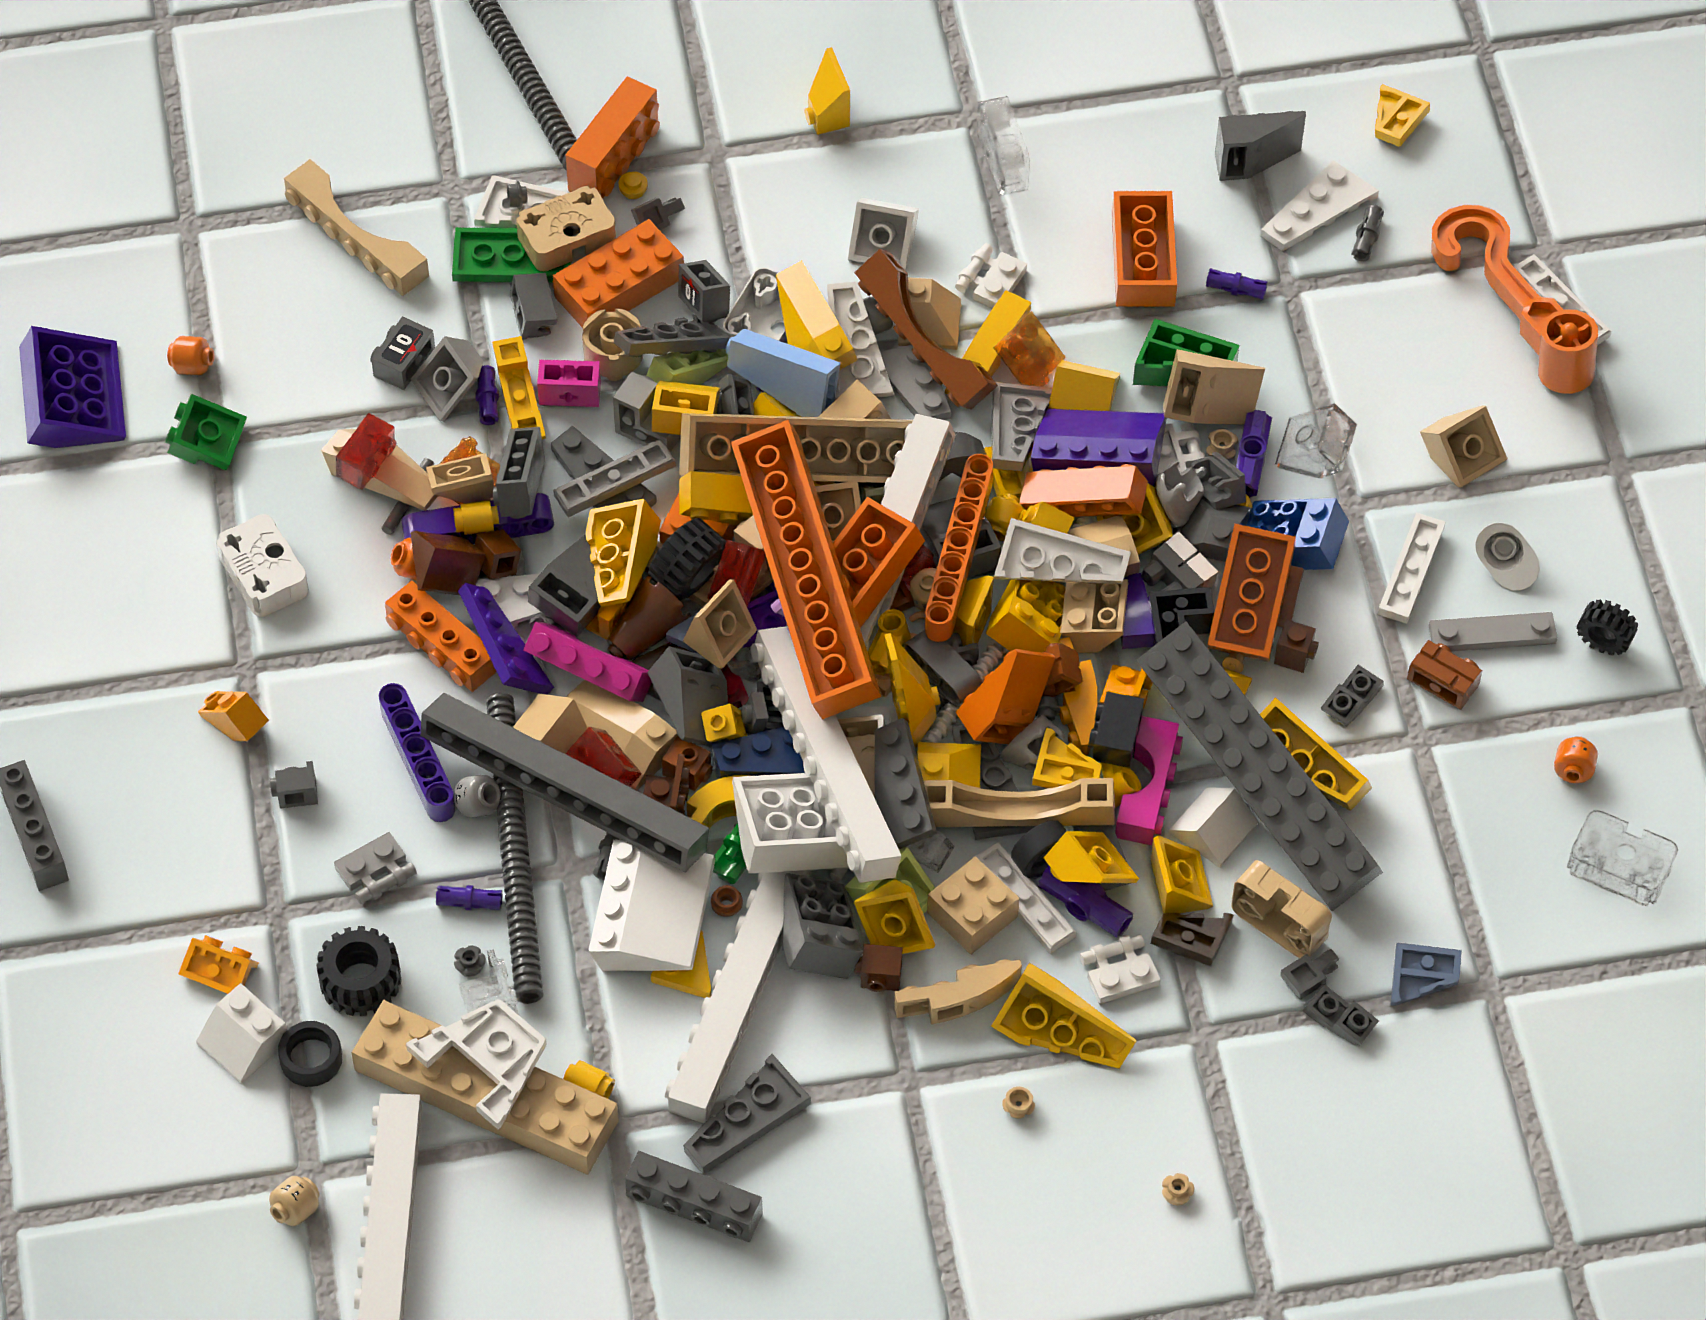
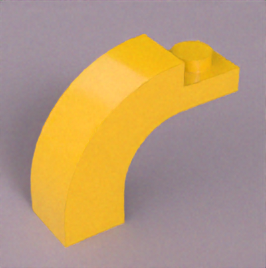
[686,775,751,829]

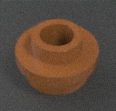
[711,885,743,917]

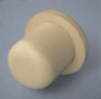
[1222,653,1244,673]

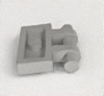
[334,832,417,904]

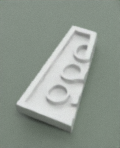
[1260,160,1379,251]
[474,175,580,230]
[827,281,895,400]
[994,518,1131,584]

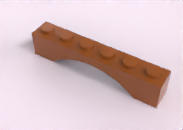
[854,249,998,409]

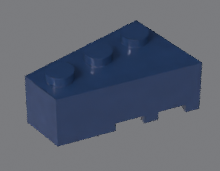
[712,727,805,779]

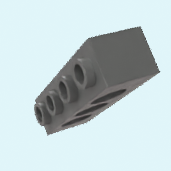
[0,760,69,891]

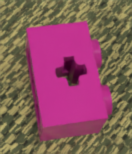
[537,359,601,407]

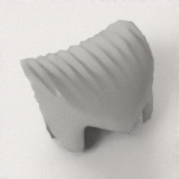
[1155,461,1204,527]
[1000,715,1065,773]

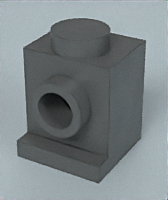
[270,761,318,808]

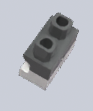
[1141,531,1218,591]

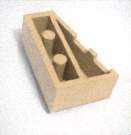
[818,379,891,419]

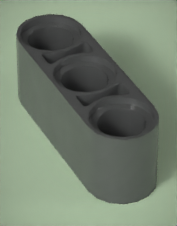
[902,630,983,707]

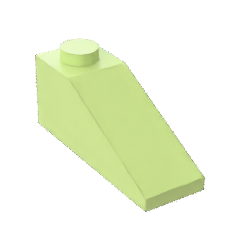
[646,349,728,385]

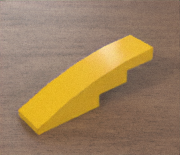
[945,290,1031,394]

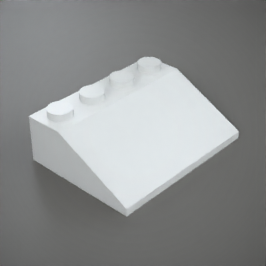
[732,773,849,873]
[589,840,716,971]

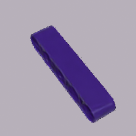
[401,493,554,544]
[378,683,455,822]

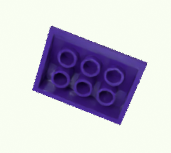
[19,326,126,448]
[1031,409,1167,487]

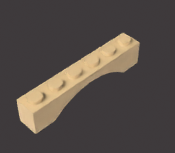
[284,159,429,296]
[924,778,1115,827]

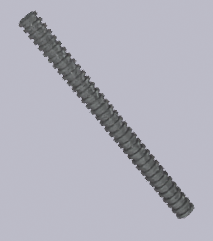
[468,0,577,171]
[486,693,544,1004]

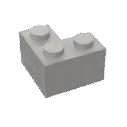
[613,371,681,452]

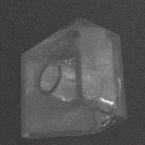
[1275,403,1357,479]

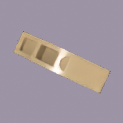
[894,959,1022,1024]

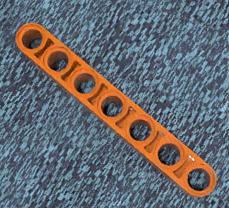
[925,454,993,642]

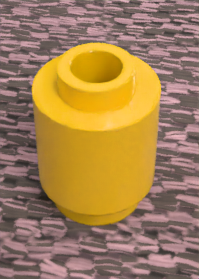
[453,500,499,535]
[563,1060,615,1099]

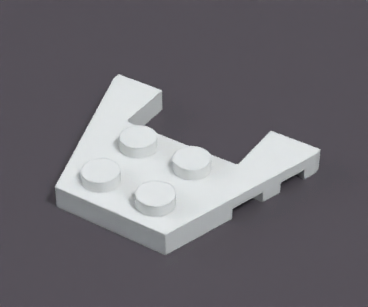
[406,999,547,1129]

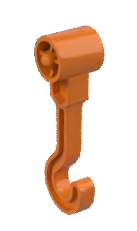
[1431,205,1598,394]

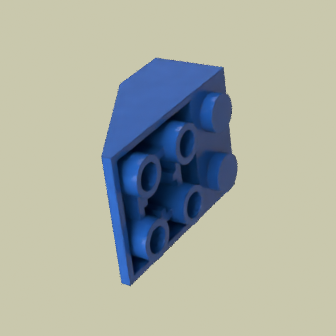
[1247,498,1349,570]

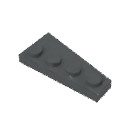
[614,315,731,357]
[551,426,657,509]
[875,718,937,849]
[952,724,1036,840]
[683,1054,811,1175]

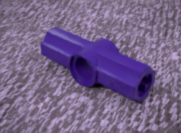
[1236,410,1272,498]
[1038,866,1133,938]

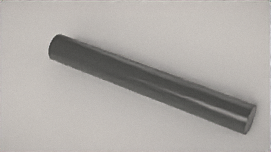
[381,458,434,535]

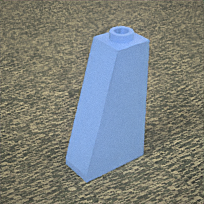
[726,329,840,417]

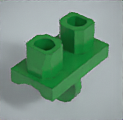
[713,823,747,885]

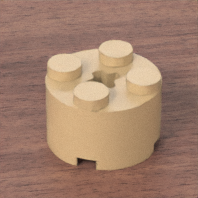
[582,309,643,381]

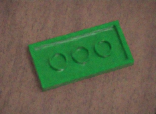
[452,227,573,283]

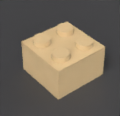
[927,856,1019,955]

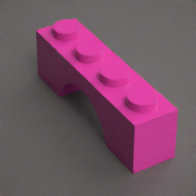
[523,622,652,702]
[1115,716,1183,846]

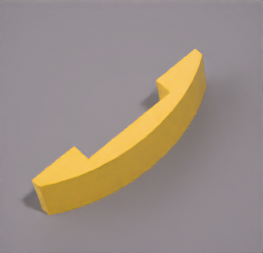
[492,336,546,440]

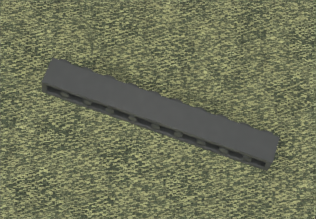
[420,693,709,873]

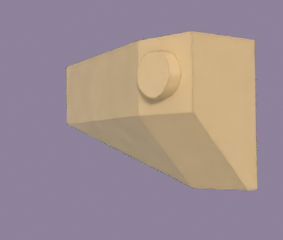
[321,429,438,511]
[566,680,678,791]

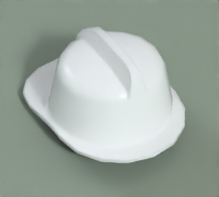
[1475,523,1540,591]

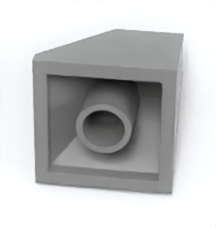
[411,336,483,421]

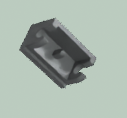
[510,273,557,340]
[1190,452,1246,510]

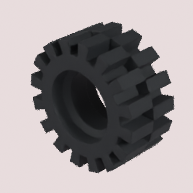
[1576,599,1638,655]

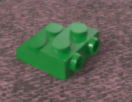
[164,394,247,471]

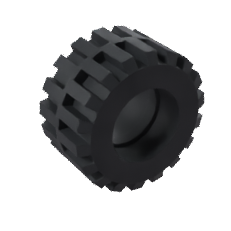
[648,518,728,601]
[316,926,401,1016]

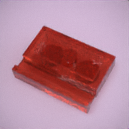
[707,540,766,607]

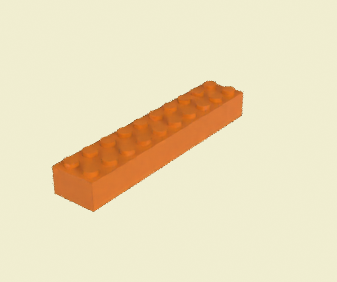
[731,419,882,720]

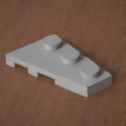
[880,345,951,420]

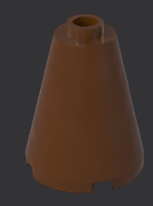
[606,576,691,661]

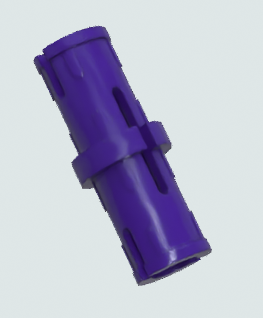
[1206,268,1268,300]
[475,365,500,425]
[436,885,503,911]

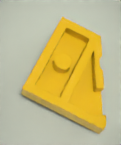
[1375,84,1430,147]

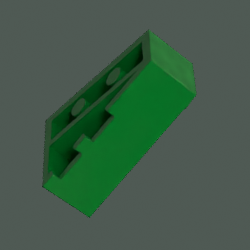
[1133,319,1240,386]

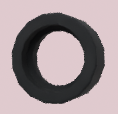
[1011,821,1067,878]
[278,1021,342,1087]

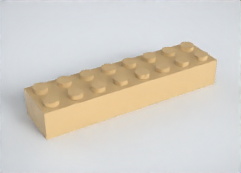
[679,413,913,483]
[351,1000,619,1175]

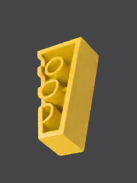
[679,471,753,526]
[1260,697,1372,811]

